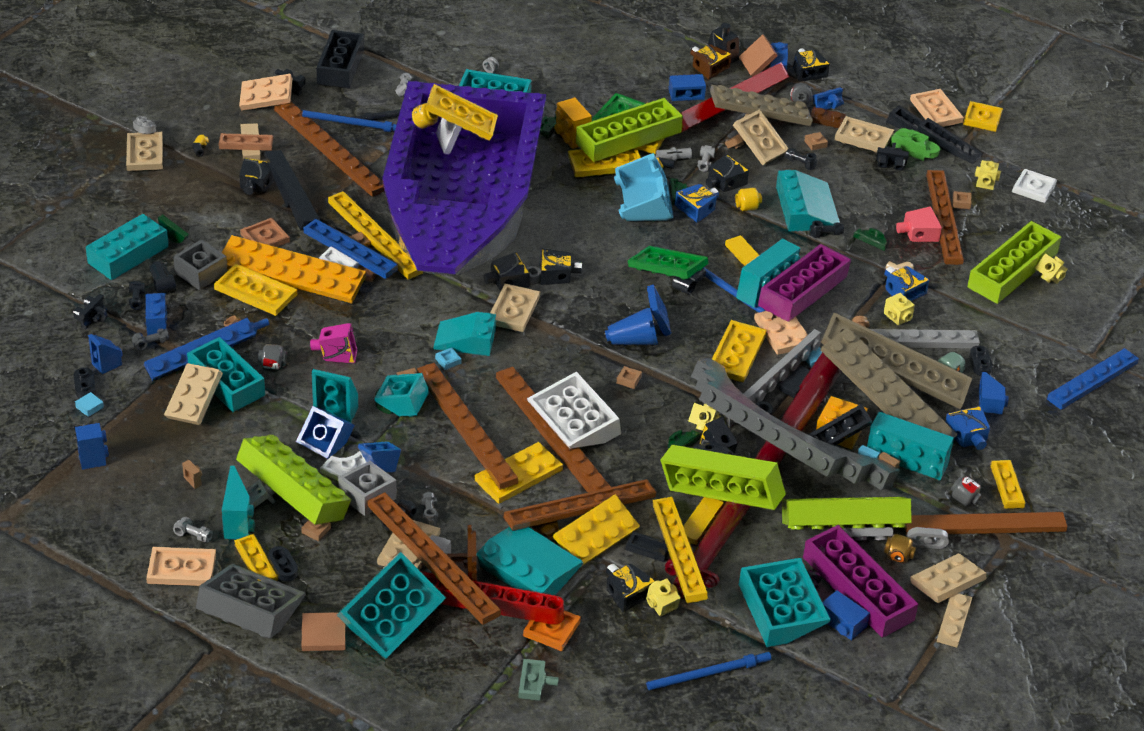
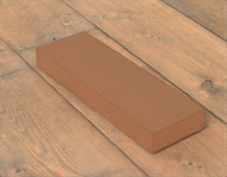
[219,133,273,151]

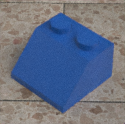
[296,406,355,459]

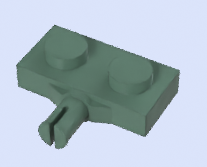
[518,659,559,700]

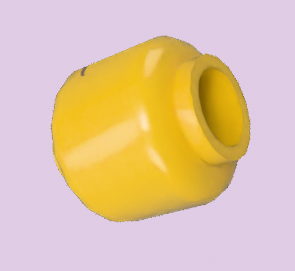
[412,103,438,128]
[735,188,762,211]

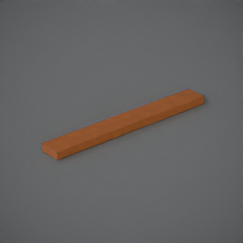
[926,170,964,265]
[503,479,657,531]
[905,512,1067,535]

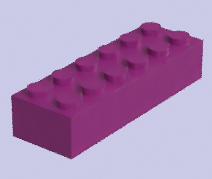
[758,244,851,322]
[803,525,918,638]

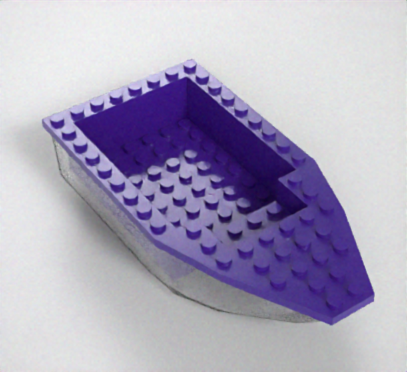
[383,81,546,276]

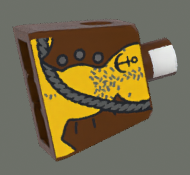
[690,45,731,79]

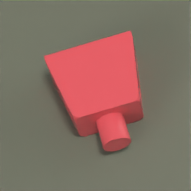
[896,207,942,242]

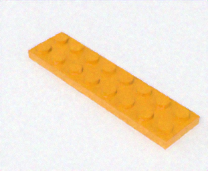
[222,235,366,303]

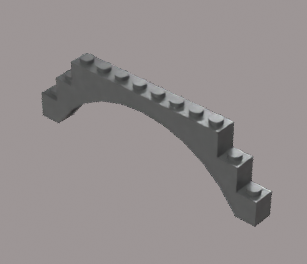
[691,358,899,490]

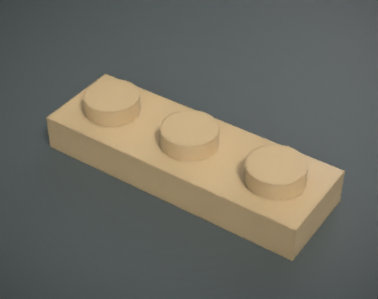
[937,593,972,648]

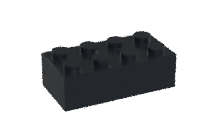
[316,30,364,88]

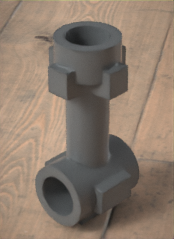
[132,328,169,351]
[422,492,438,526]

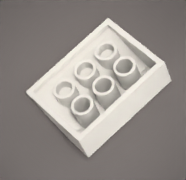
[527,372,621,449]

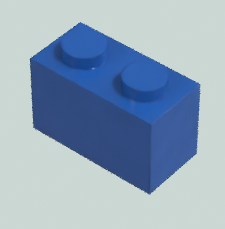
[669,74,706,101]
[146,293,167,336]
[75,423,109,470]
[822,590,870,640]

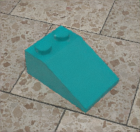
[434,312,496,356]
[312,369,359,423]
[222,465,255,540]

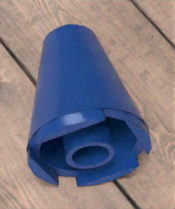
[605,308,658,345]

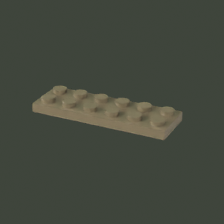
[710,85,813,126]

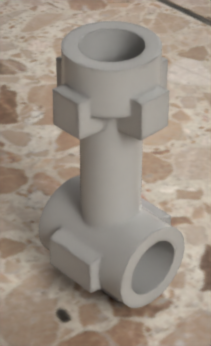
[395,73,412,98]
[697,145,715,172]
[173,517,213,543]

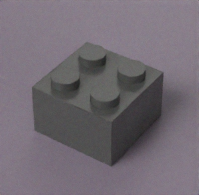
[173,239,228,290]

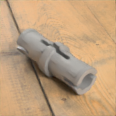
[656,147,692,161]

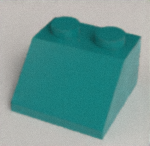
[374,373,429,417]

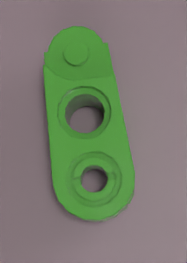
[890,128,940,161]

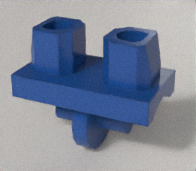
[812,87,844,110]

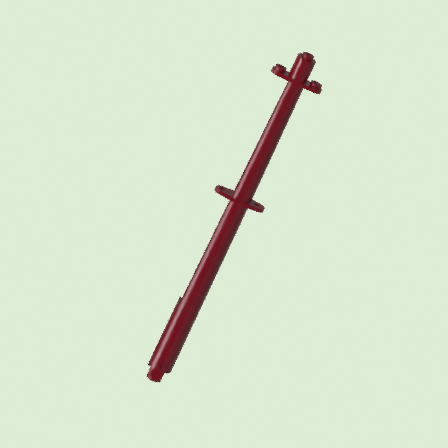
[665,352,842,599]

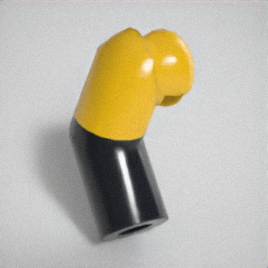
[192,135,209,157]
[657,157,675,169]

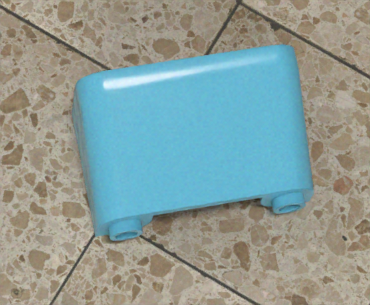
[614,153,674,221]

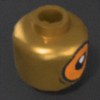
[884,534,916,564]

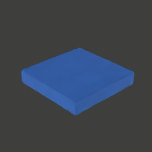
[647,284,671,336]

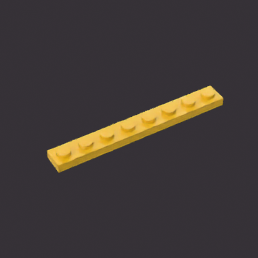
[328,191,423,280]
[653,497,708,603]

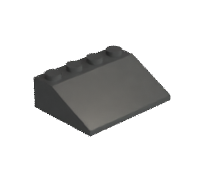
[196,564,305,638]

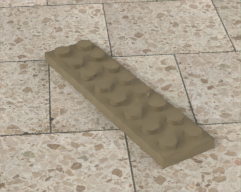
[821,313,972,409]
[821,327,958,439]

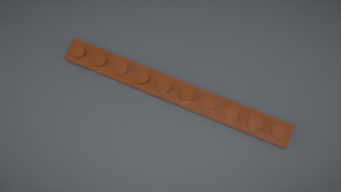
[274,101,385,197]
[417,363,518,490]
[496,366,611,492]
[367,492,501,625]

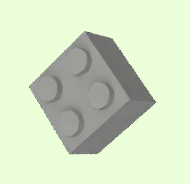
[338,461,396,516]

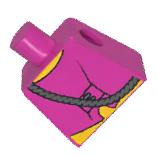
[310,323,358,363]

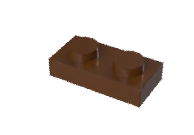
[810,107,846,128]

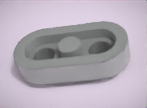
[133,116,156,134]
[907,527,949,549]

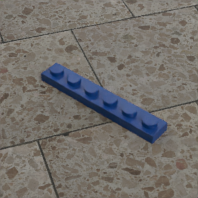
[303,219,398,279]
[144,317,256,381]
[1047,348,1139,410]

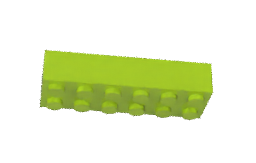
[576,98,683,162]
[967,221,1061,304]
[236,435,351,525]
[660,445,786,510]
[782,497,911,529]

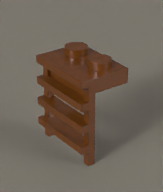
[447,525,477,581]

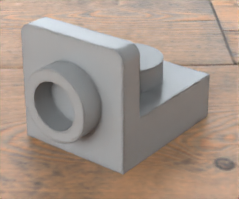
[246,479,276,508]

